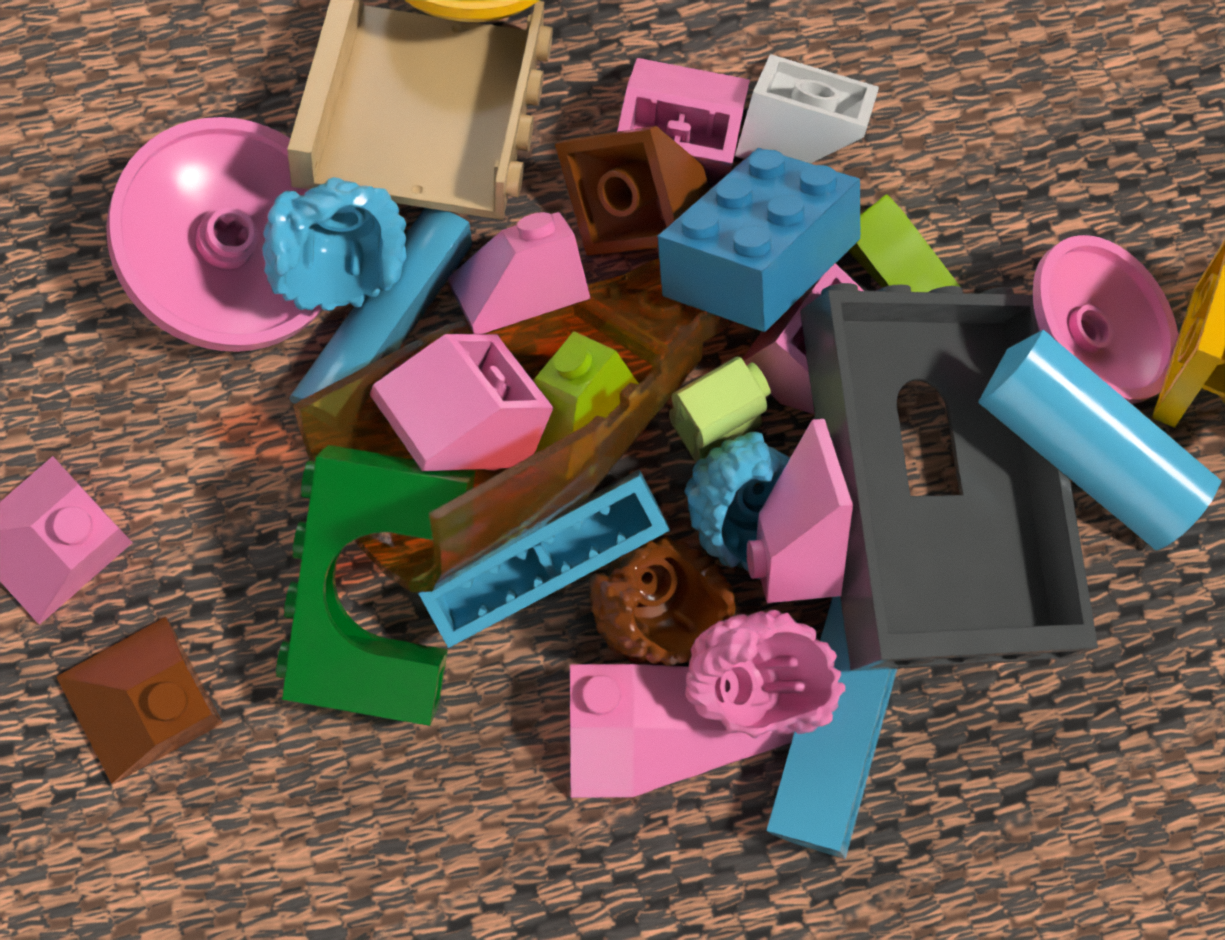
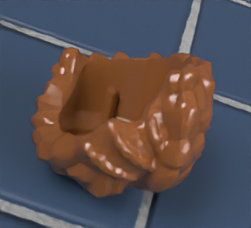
[589,536,736,666]

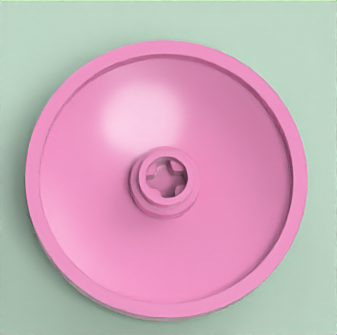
[107,117,322,352]

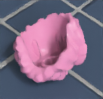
[685,610,846,738]

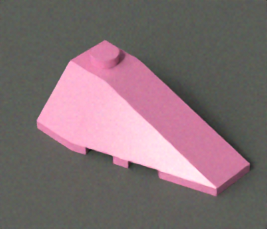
[570,664,794,798]

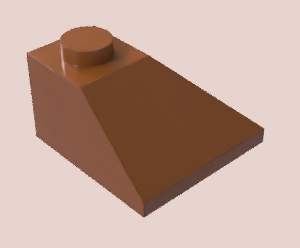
[555,126,710,256]
[56,617,223,784]

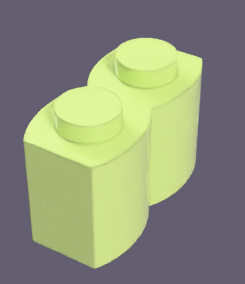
[669,356,771,462]

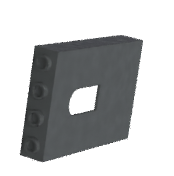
[800,283,1098,671]

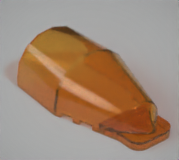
[293,258,734,592]

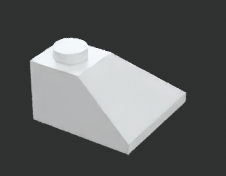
[735,54,879,164]

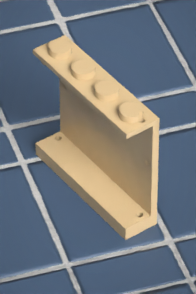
[287,0,553,220]

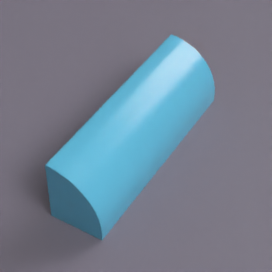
[289,208,472,433]
[978,330,1222,551]
[418,469,669,648]
[767,596,897,859]

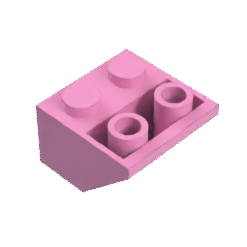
[617,58,750,187]
[370,334,553,471]

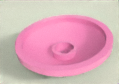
[1033,235,1179,404]

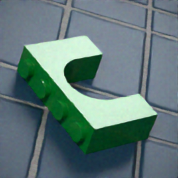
[276,445,476,726]

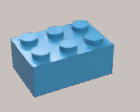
[658,148,860,332]

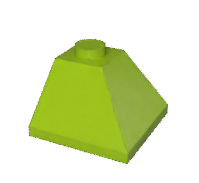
[529,331,646,487]

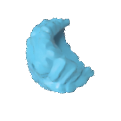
[262,177,407,311]
[685,432,790,580]

